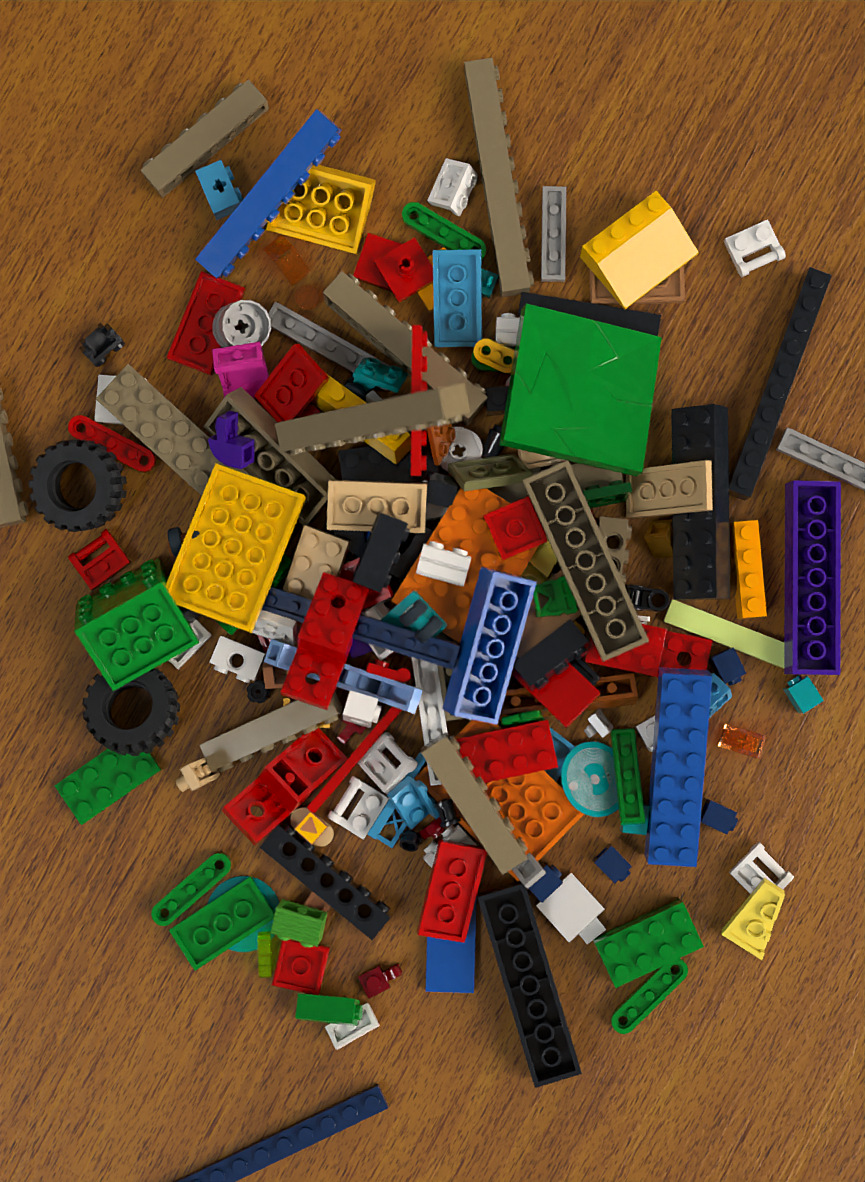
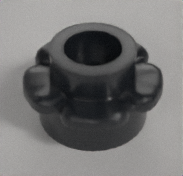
[247,680,270,703]
[399,830,422,852]

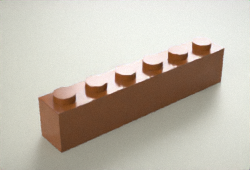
[498,673,638,723]

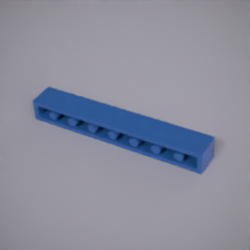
[195,109,342,278]

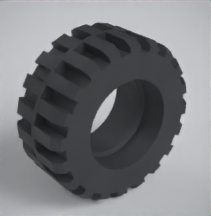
[28,440,127,532]
[82,668,180,756]

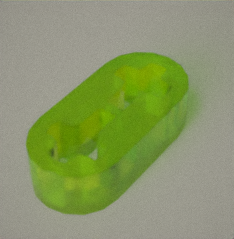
[258,931,272,978]

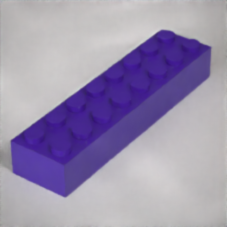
[784,480,841,675]

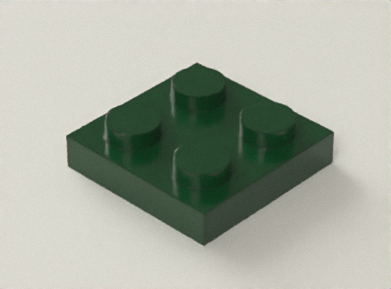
[582,480,632,509]

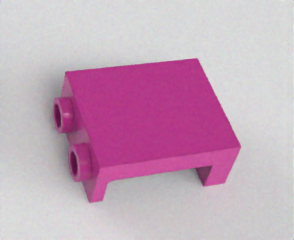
[212,342,269,400]

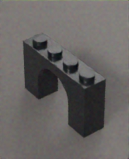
[330,524,435,584]

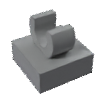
[584,709,614,738]
[512,852,546,889]

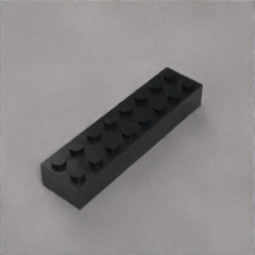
[671,404,730,601]
[477,881,582,1088]

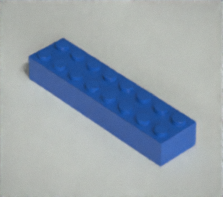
[644,667,712,867]

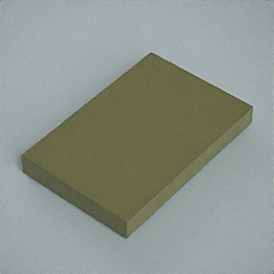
[448,454,533,491]

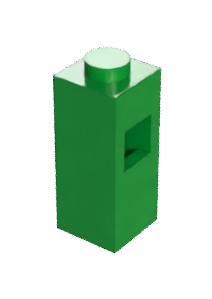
[295,993,363,1026]

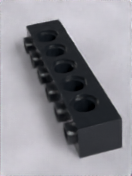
[259,823,391,940]

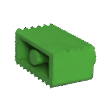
[271,899,328,947]

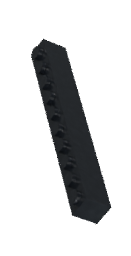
[729,267,832,501]

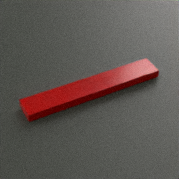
[307,706,402,813]

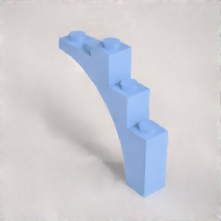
[264,639,423,714]

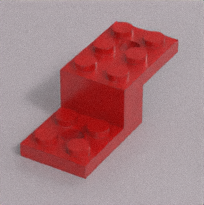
[281,572,370,710]
[585,624,712,678]
[221,728,348,846]

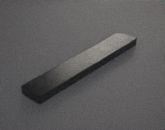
[517,292,661,336]

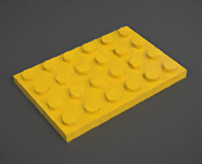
[166,463,306,633]

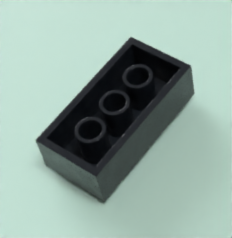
[338,438,438,483]

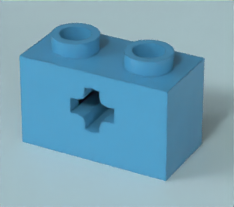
[195,160,243,220]

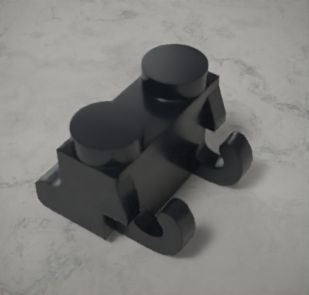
[79,322,125,367]

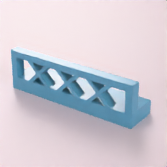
[367,752,428,848]

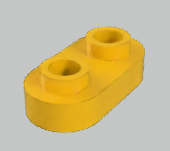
[473,338,515,373]

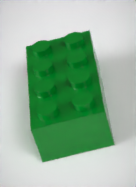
[593,898,704,988]

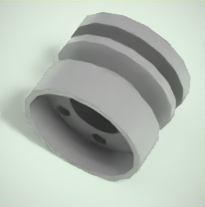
[212,300,271,348]

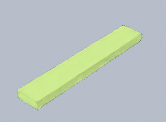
[663,599,784,669]

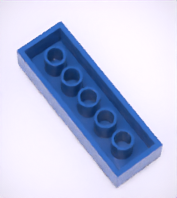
[442,567,537,724]

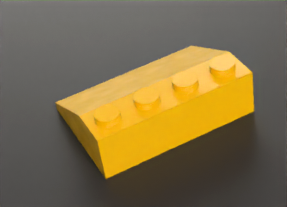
[266,165,376,254]
[580,191,699,309]

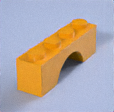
[729,520,767,619]

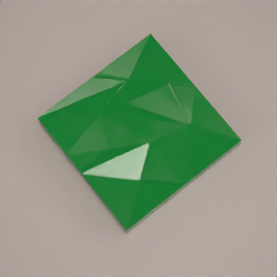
[499,303,662,477]

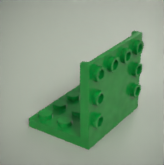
[74,558,199,691]

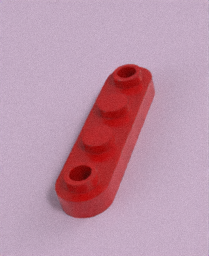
[68,415,156,473]

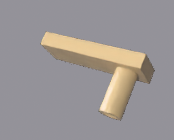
[176,757,221,792]

